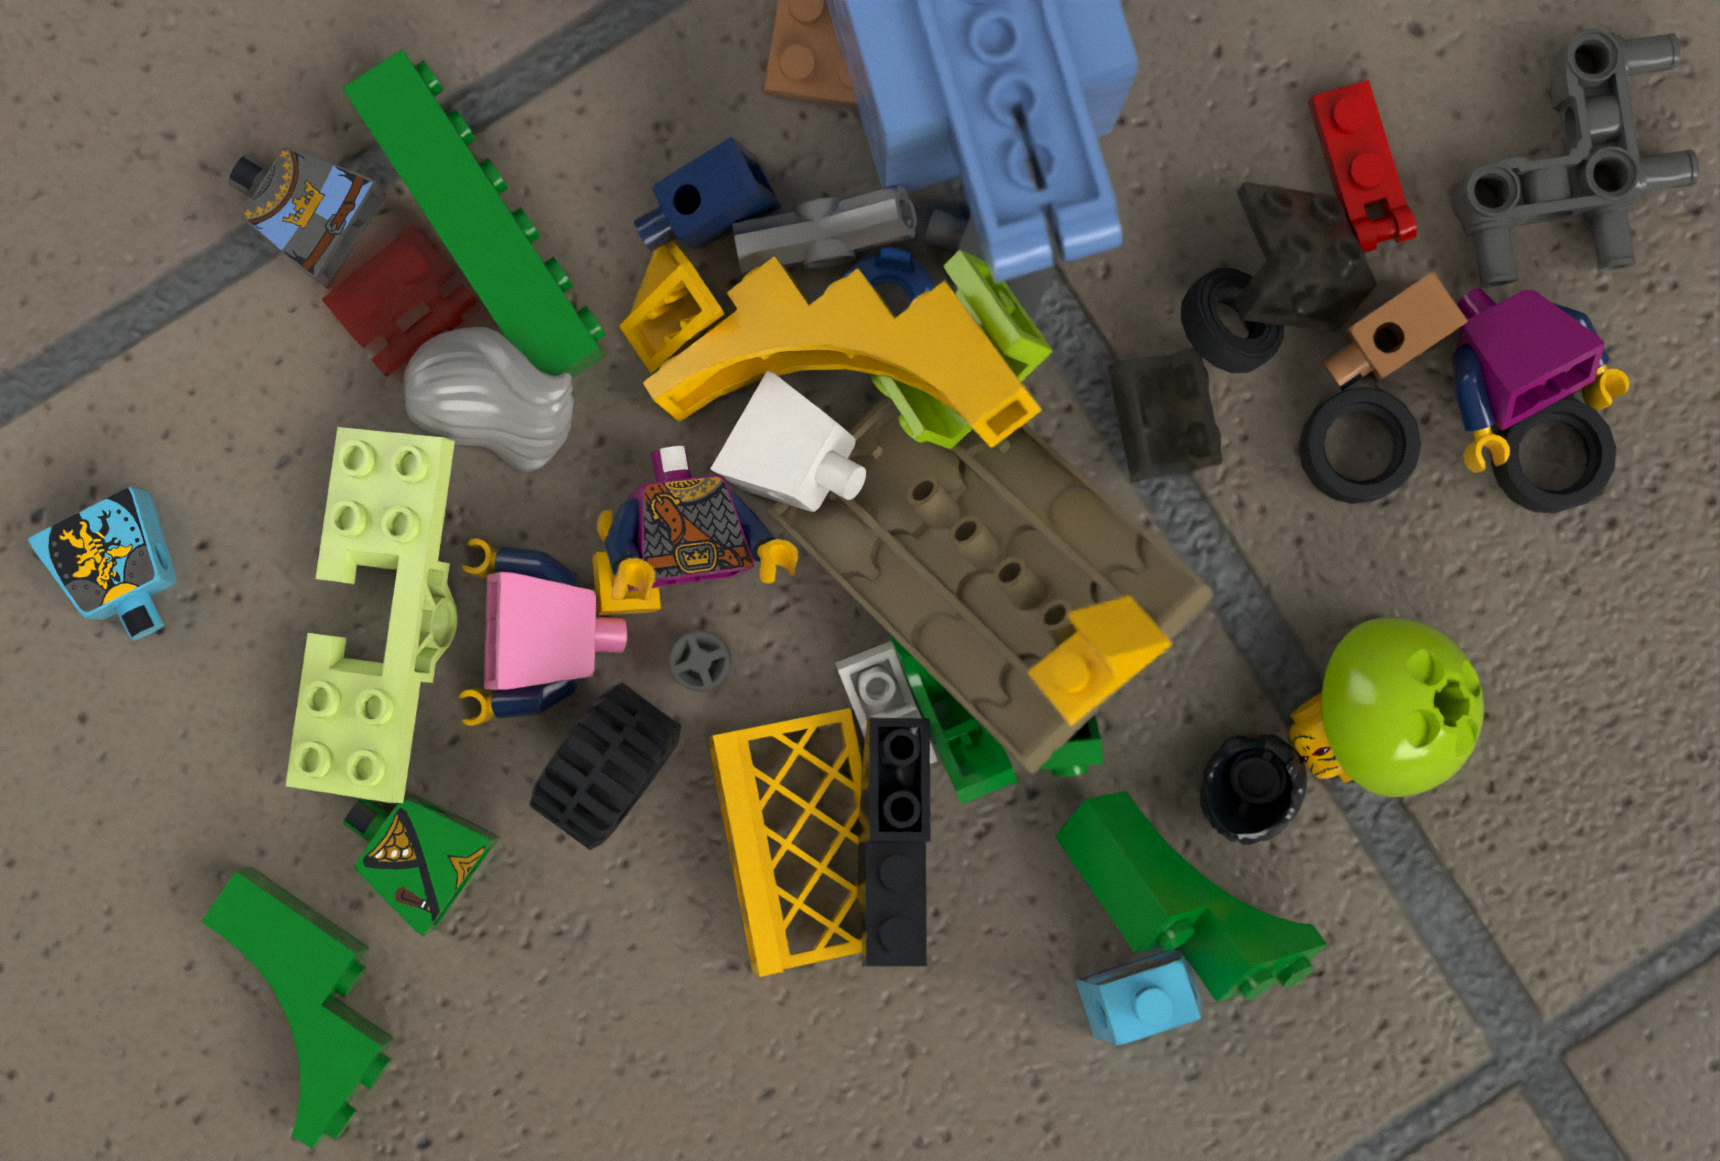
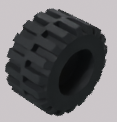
[530,682,682,850]

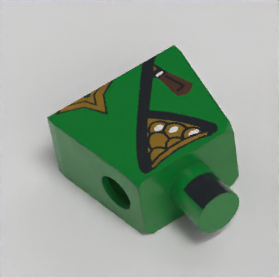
[343,795,500,936]

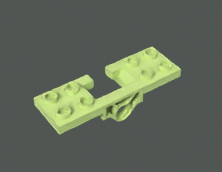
[285,427,458,803]

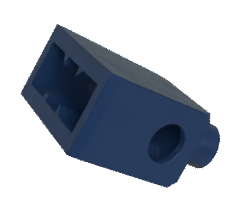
[634,137,781,252]

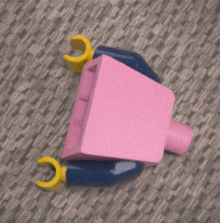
[458,538,627,726]

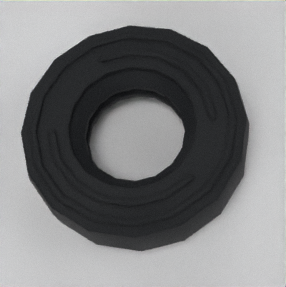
[1181,268,1284,373]

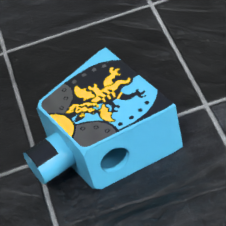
[27,486,176,640]

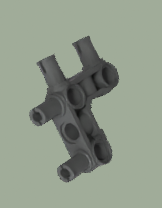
[1452,29,1699,288]

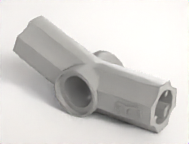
[732,185,917,277]

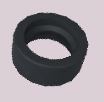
[1299,387,1421,504]
[1491,398,1616,513]

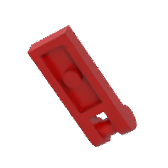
[1308,80,1417,255]

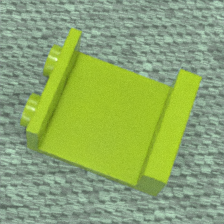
[870,250,1053,449]

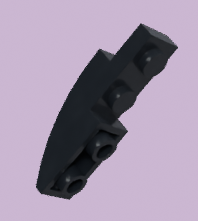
[858,718,931,967]

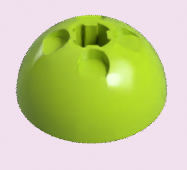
[1322,617,1484,798]

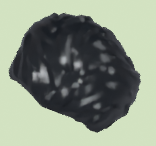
[1200,734,1307,845]

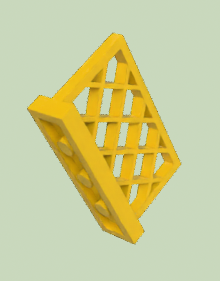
[706,708,862,977]

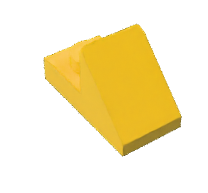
[1027,596,1172,726]

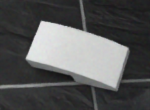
[835,641,938,764]

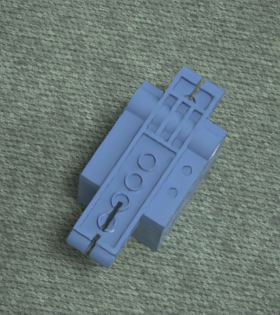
[825,0,1138,283]

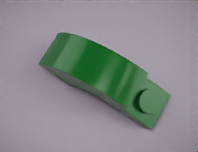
[888,633,1018,805]

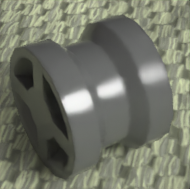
[669,631,732,692]

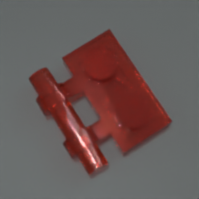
[321,224,478,377]

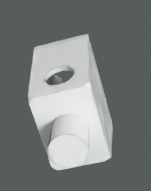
[711,370,866,512]

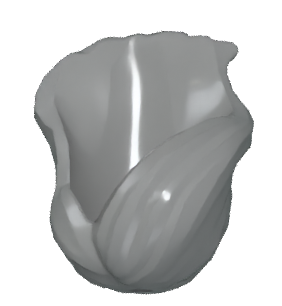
[403,327,575,473]

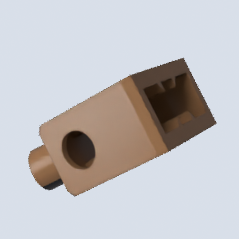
[1322,271,1468,391]

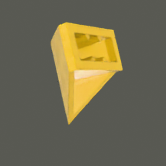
[619,240,726,375]

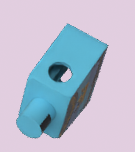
[1075,947,1203,1045]

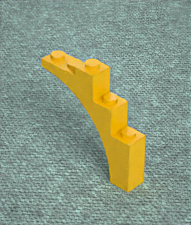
[643,256,1042,448]

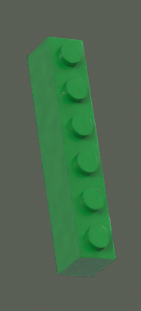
[342,49,606,378]

